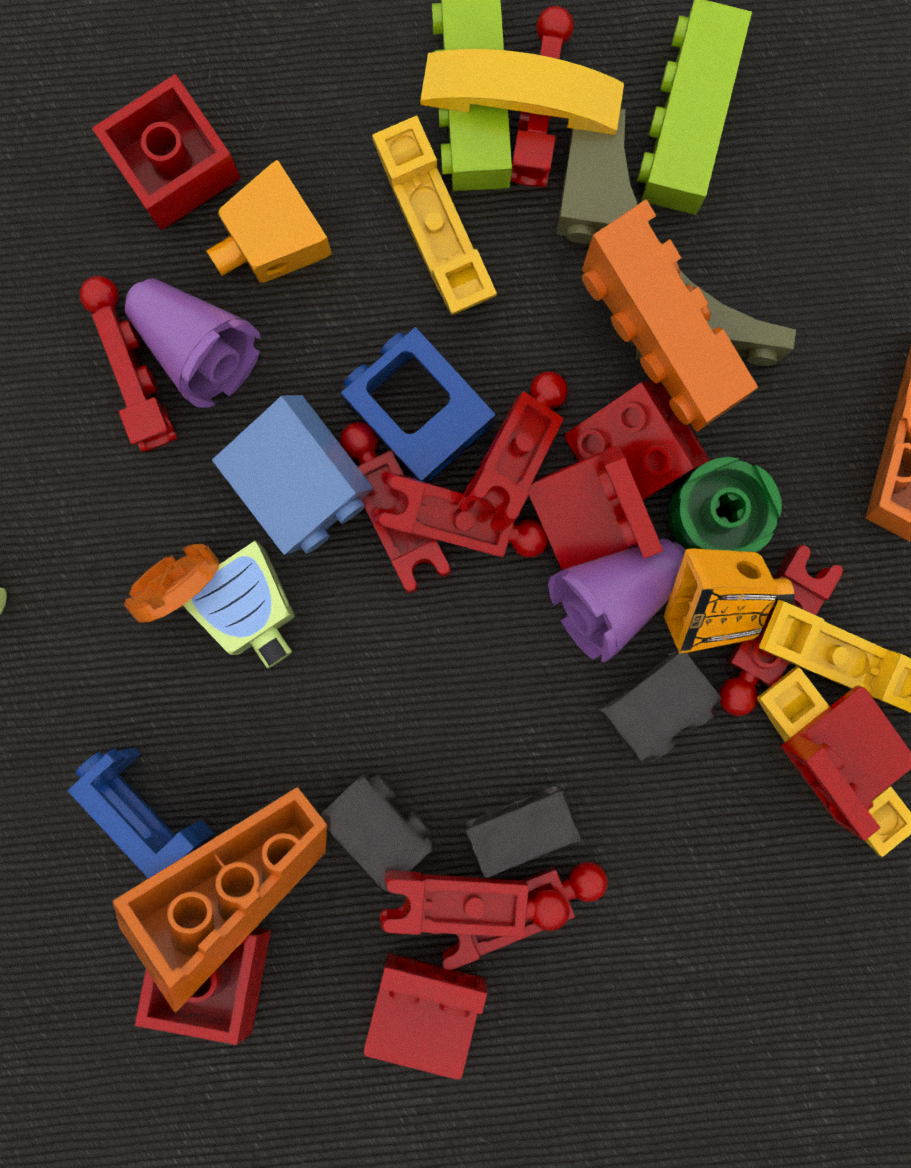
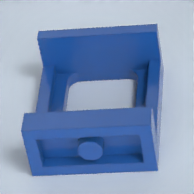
[341,327,496,483]
[68,747,215,879]

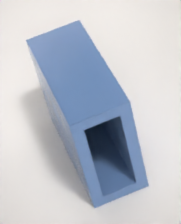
[212,395,374,555]

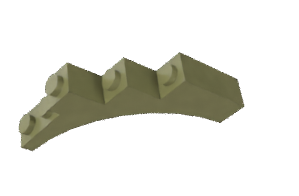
[556,109,796,366]

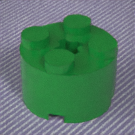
[669,457,782,552]

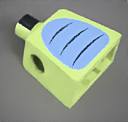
[183,541,295,669]

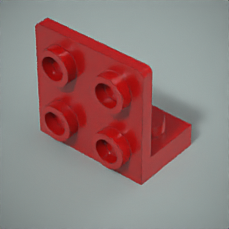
[565,380,710,500]
[528,445,663,570]
[780,685,911,841]
[364,953,487,1080]

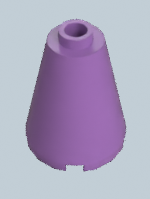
[125,278,261,408]
[548,538,685,662]

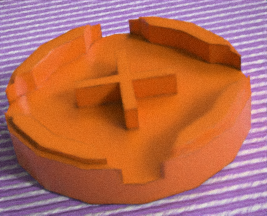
[124,543,219,623]

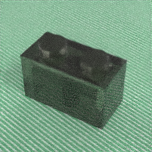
[598,651,722,761]
[319,771,432,894]
[465,785,581,879]

